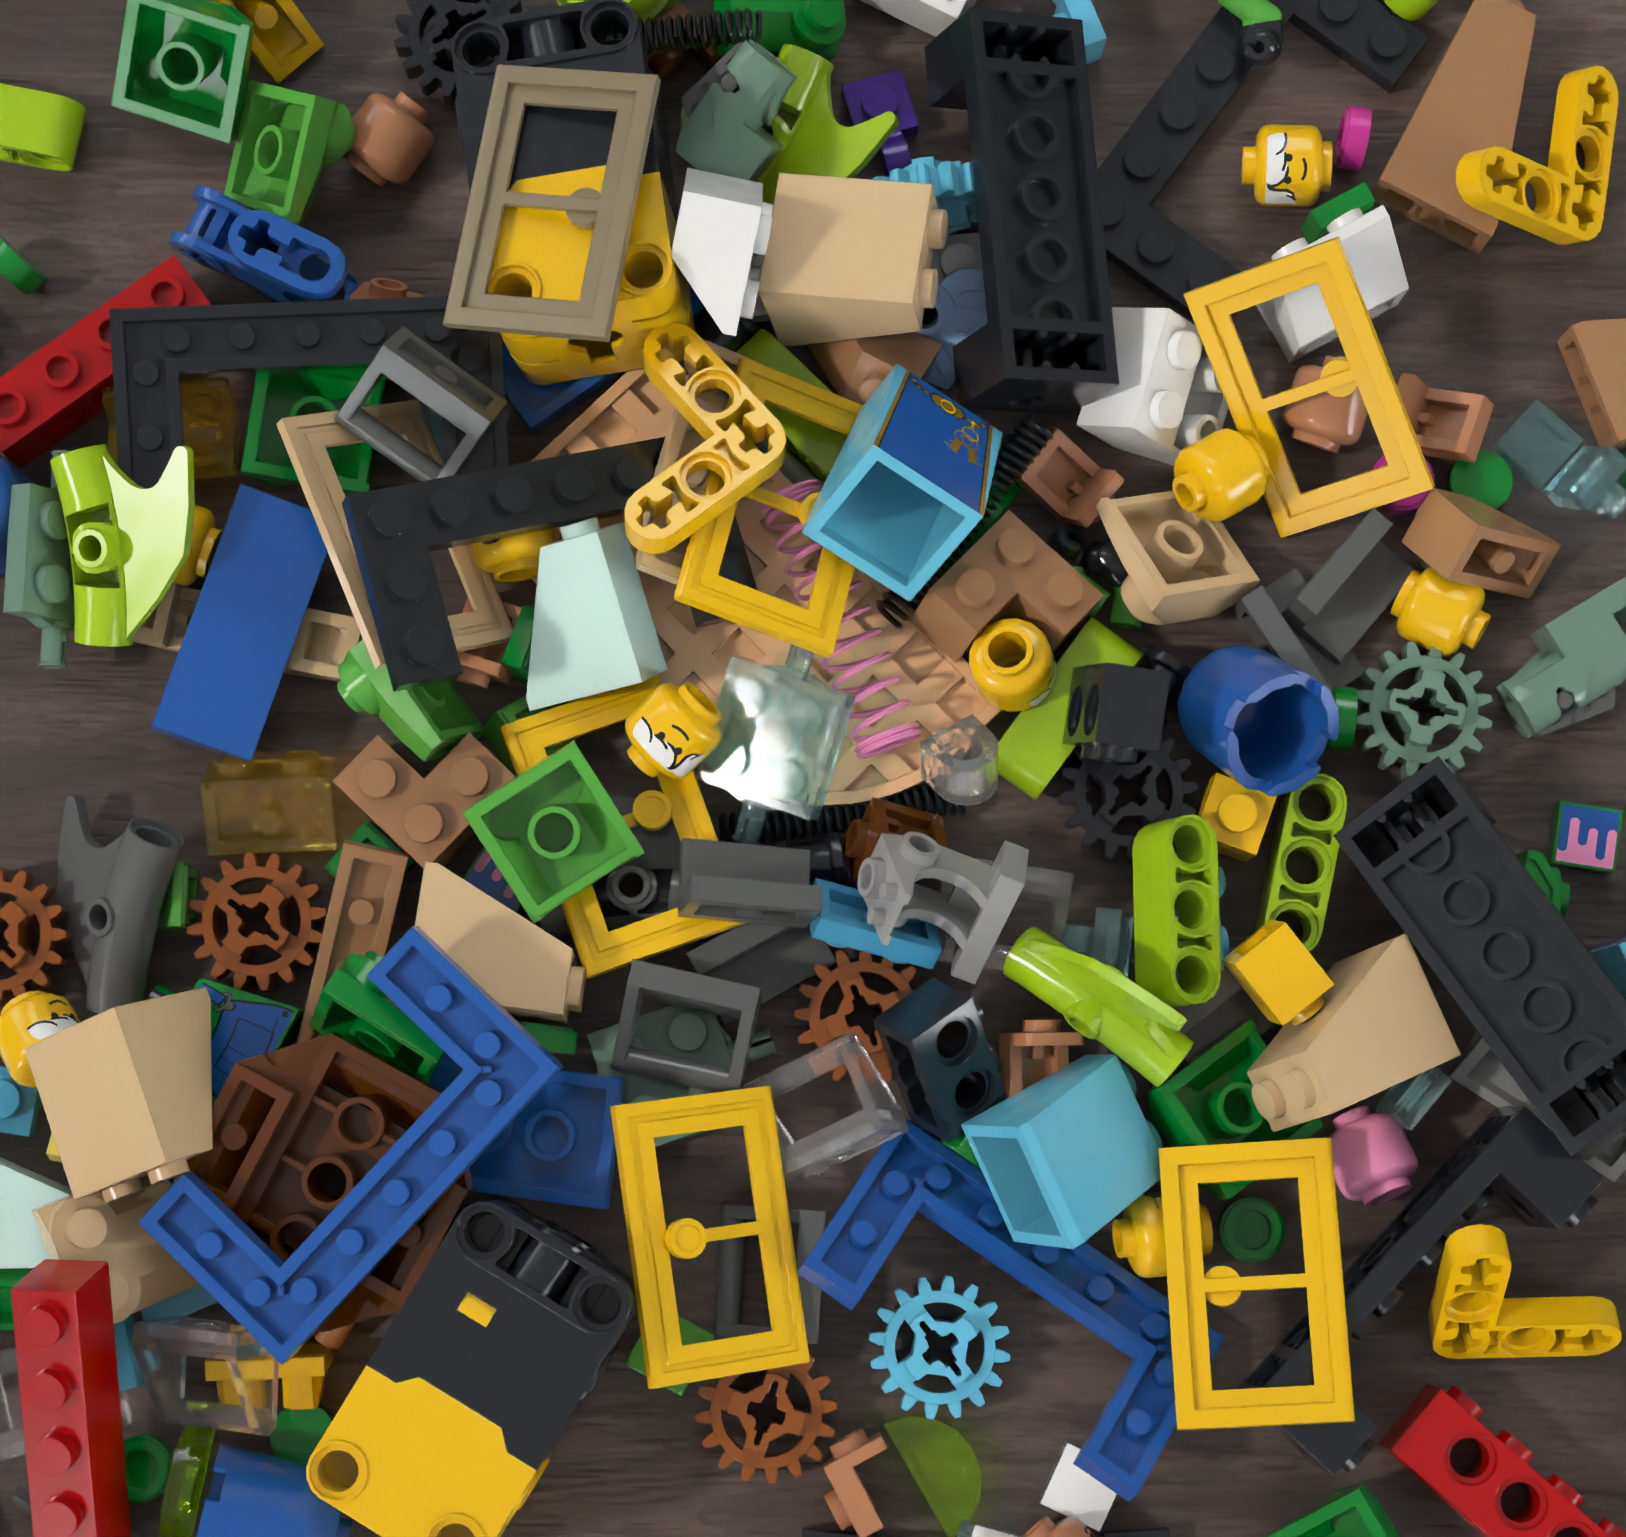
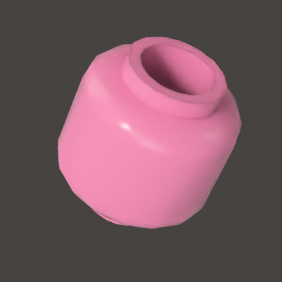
[1328,1106,1419,1208]

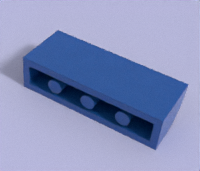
[151,484,327,761]

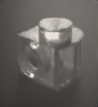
[920,714,998,805]

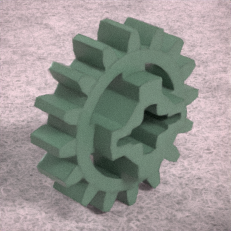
[1356,641,1493,780]

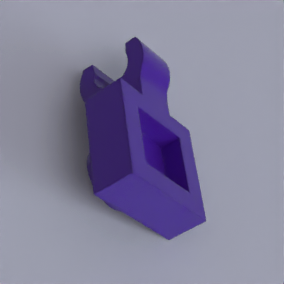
[841,69,918,177]

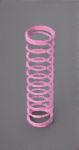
[759,479,922,759]

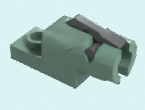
[675,40,797,182]
[1496,577,1626,738]

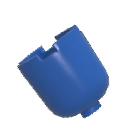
[1178,645,1339,797]
[196,1443,353,1537]

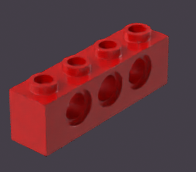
[0,255,211,469]
[1379,1384,1626,1537]

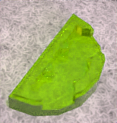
[159,1414,217,1537]
[883,1415,982,1537]

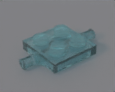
[696,644,856,845]

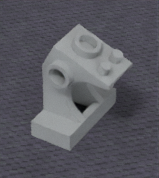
[857,832,1029,985]

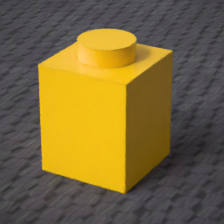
[1195,772,1277,862]
[1221,919,1334,1026]

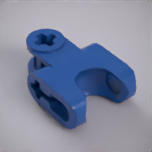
[168,185,359,303]

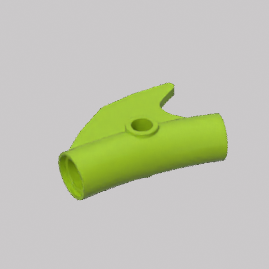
[757,44,899,216]
[50,444,195,647]
[1003,926,1194,1087]

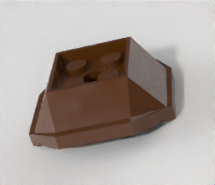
[174,1032,474,1332]

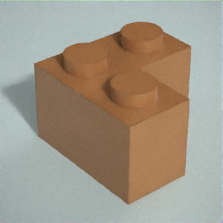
[909,510,1104,663]
[332,733,515,869]

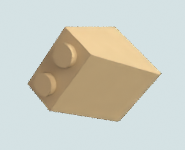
[758,173,948,346]
[415,861,587,1027]
[1247,933,1461,1132]
[24,987,213,1204]

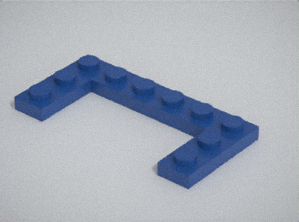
[138,926,563,1365]
[797,1116,1225,1502]

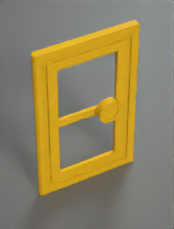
[1183,236,1435,538]
[673,358,863,658]
[500,674,745,979]
[610,1085,810,1389]
[1158,1138,1355,1431]

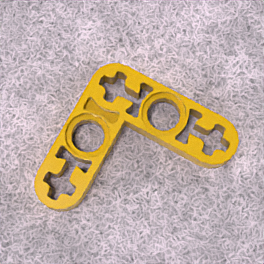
[1456,65,1618,245]
[624,322,786,554]
[1427,1224,1622,1359]

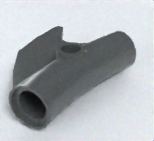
[540,793,681,939]
[57,795,184,1014]

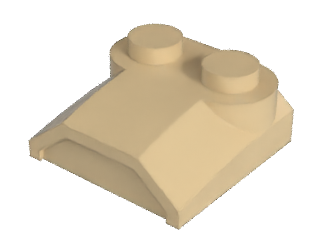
[1096,491,1260,625]
[32,1176,199,1324]

